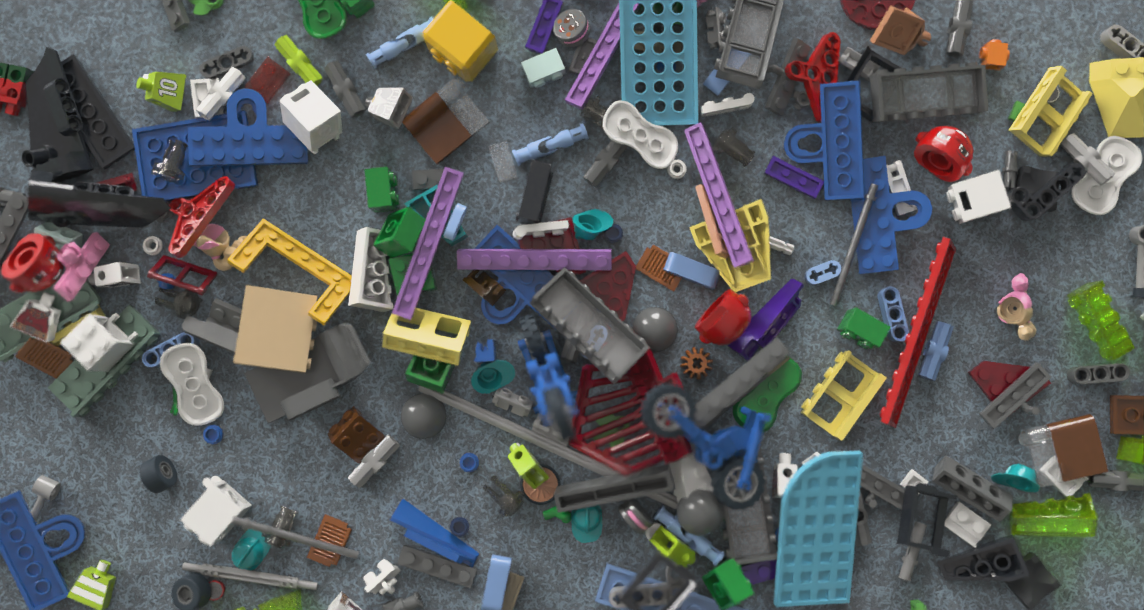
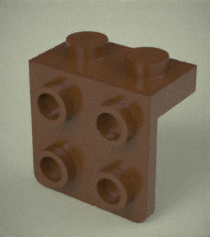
[327,406,385,463]

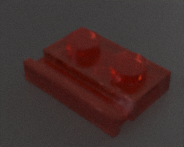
[245,57,291,104]

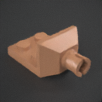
[870,6,931,55]

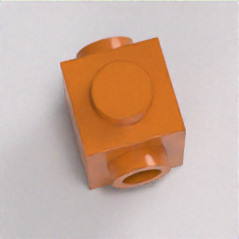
[979,40,1010,71]

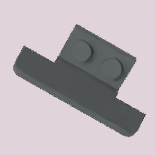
[182,298,242,354]

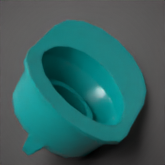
[573,209,613,240]
[471,360,516,394]
[991,464,1040,493]
[571,505,602,543]
[232,529,271,571]

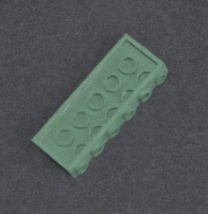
[0,271,102,363]
[48,305,161,417]

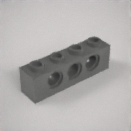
[932,455,1013,522]

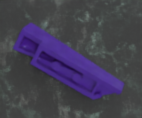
[727,279,804,362]

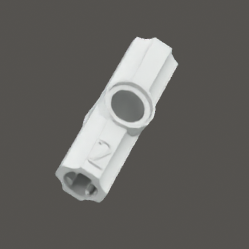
[196,67,246,121]

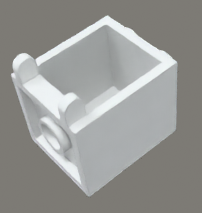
[280,81,342,154]
[946,170,1011,224]
[61,313,138,372]
[181,476,252,546]

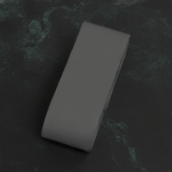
[1067,363,1130,384]

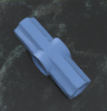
[918,321,954,381]

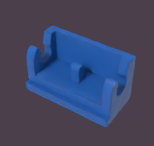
[474,339,497,363]

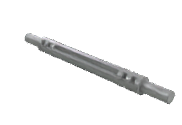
[182,562,318,590]

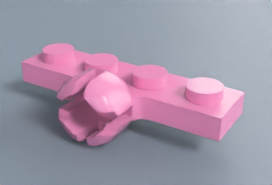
[53,232,110,302]

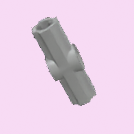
[1060,133,1115,186]
[348,435,400,488]

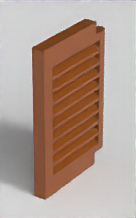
[636,244,682,292]
[15,337,73,379]
[307,514,352,567]

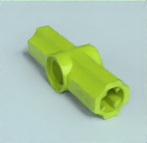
[274,35,323,86]

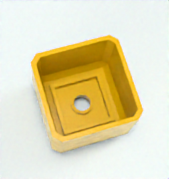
[423,0,498,82]

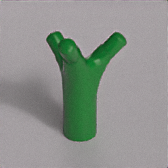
[170,387,178,416]

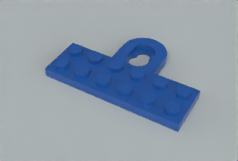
[784,81,865,200]
[187,89,308,167]
[851,156,932,274]
[475,225,582,330]
[0,490,85,610]

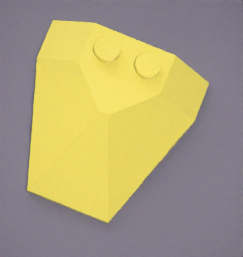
[1089,58,1144,138]
[689,199,771,292]

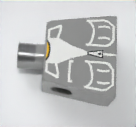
[365,88,413,129]

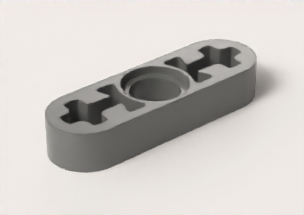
[200,46,254,79]

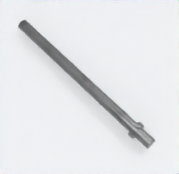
[830,184,878,306]
[231,516,359,559]

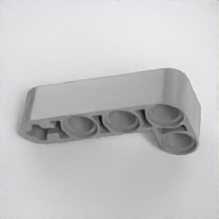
[1100,25,1144,59]
[609,562,685,608]

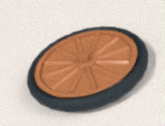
[520,464,561,505]

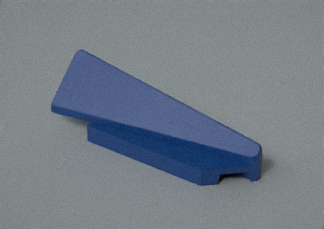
[390,499,479,567]

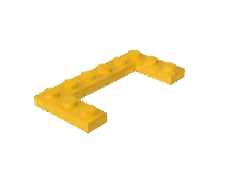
[227,219,352,326]

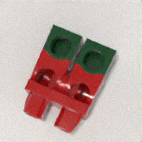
[0,62,34,117]

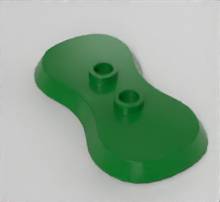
[298,0,347,39]
[732,357,802,433]

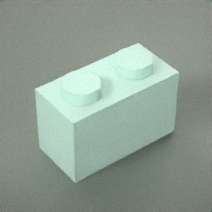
[521,48,565,88]

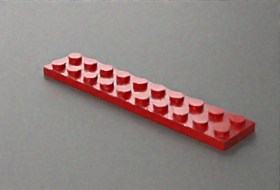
[880,237,956,428]

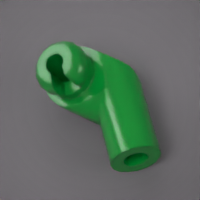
[542,506,572,523]

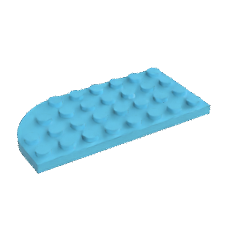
[774,451,863,607]

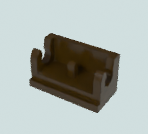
[462,270,507,306]

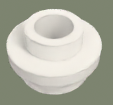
[667,160,687,179]
[143,236,163,255]

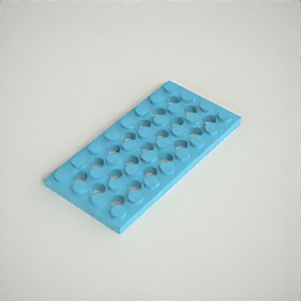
[619,0,698,125]

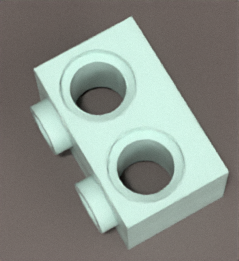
[34,222,83,255]

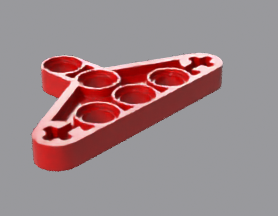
[785,32,840,123]
[169,176,235,258]

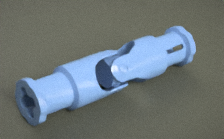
[366,16,433,69]
[512,123,589,166]
[653,505,725,566]

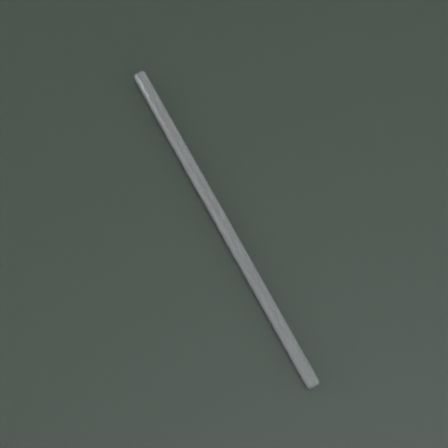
[418,386,678,510]

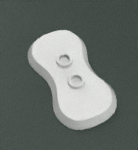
[603,100,678,169]
[1072,136,1142,215]
[160,343,224,426]

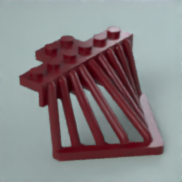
[568,346,694,476]

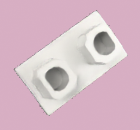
[363,559,401,595]

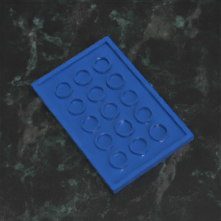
[132,110,258,201]

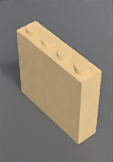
[234,285,317,373]

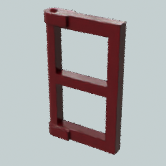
[147,255,217,296]

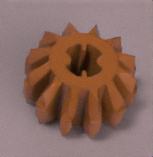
[680,347,713,380]

